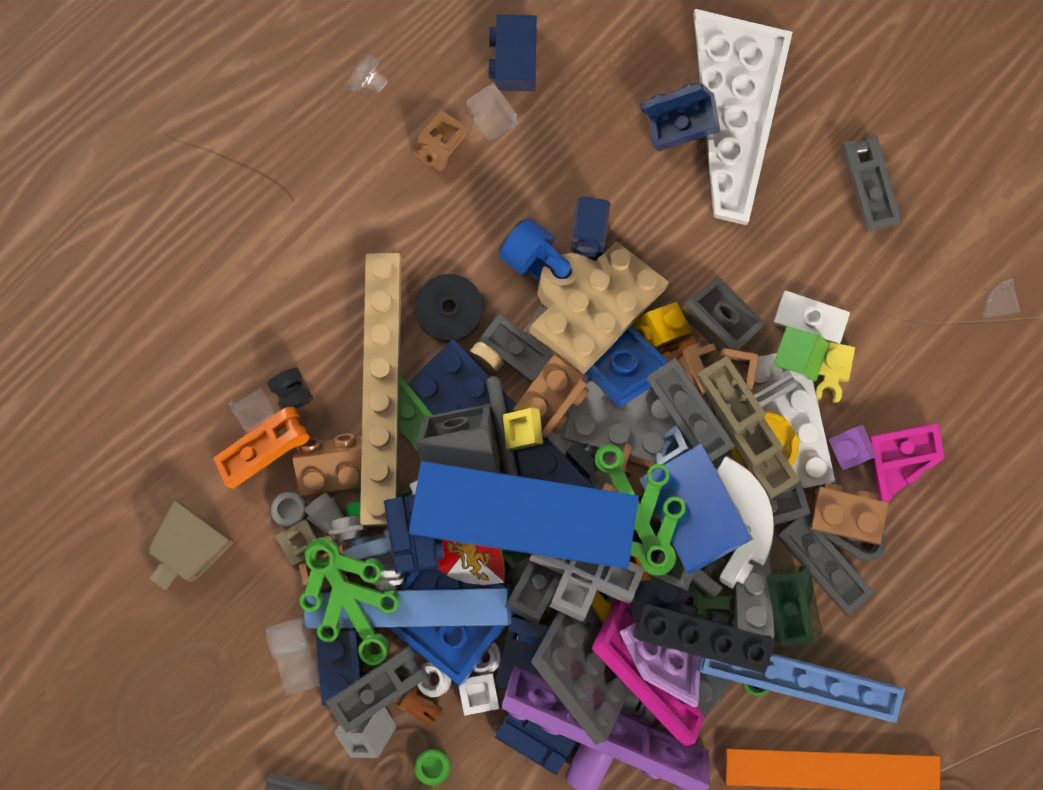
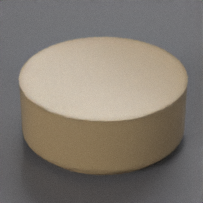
[469,342,504,374]

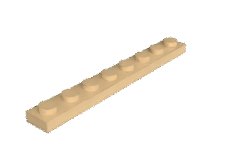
[360,253,402,527]

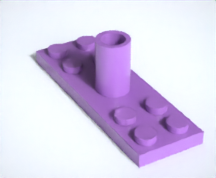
[502,665,710,790]

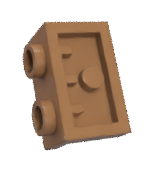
[513,353,589,438]

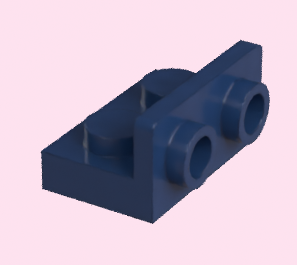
[315,630,369,705]

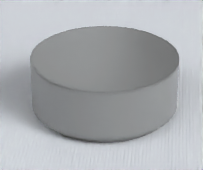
[271,492,307,527]

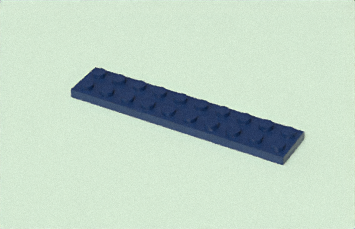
[407,339,695,622]

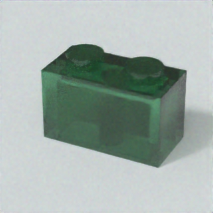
[766,565,823,647]

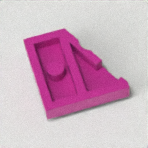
[868,423,945,502]

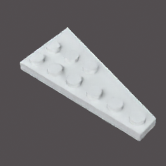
[693,9,793,225]

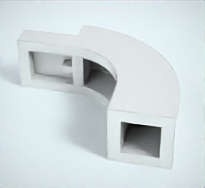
[717,457,774,589]

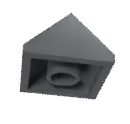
[681,276,766,352]

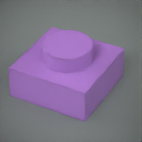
[829,425,877,471]

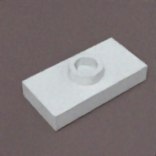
[773,290,850,344]

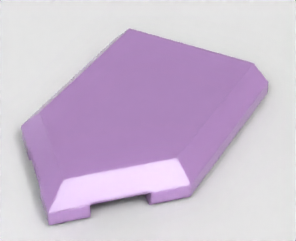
[620,622,700,707]

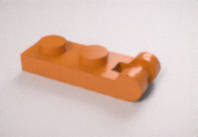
[213,407,310,489]

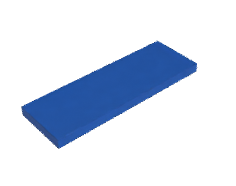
[409,461,639,569]

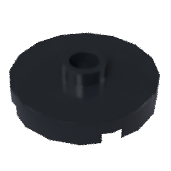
[415,274,483,342]

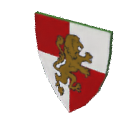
[437,540,505,585]

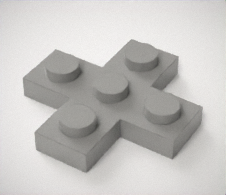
[529,554,644,622]

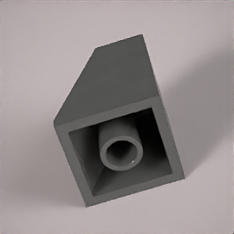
[416,404,504,474]

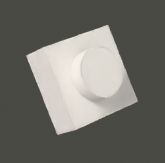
[459,673,499,716]

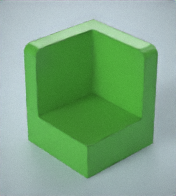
[774,327,829,381]

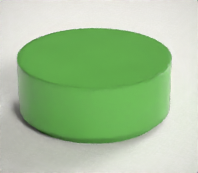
[415,748,451,786]

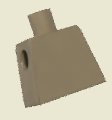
[148,501,234,590]

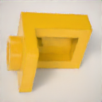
[631,302,692,349]

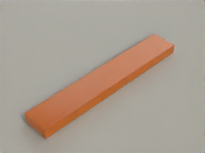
[725,748,940,790]

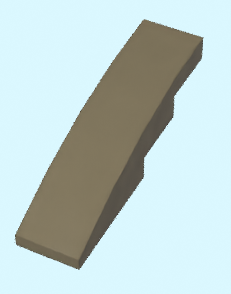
[697,356,800,501]

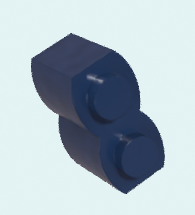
[570,197,611,260]

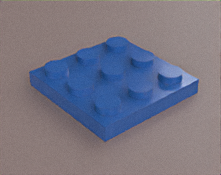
[388,568,515,686]

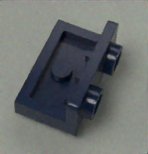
[640,83,721,151]

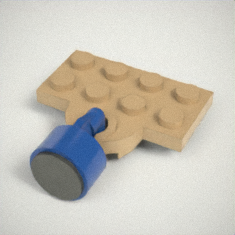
[499,218,669,375]

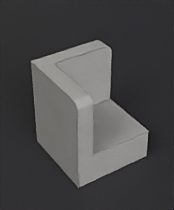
[334,707,396,758]

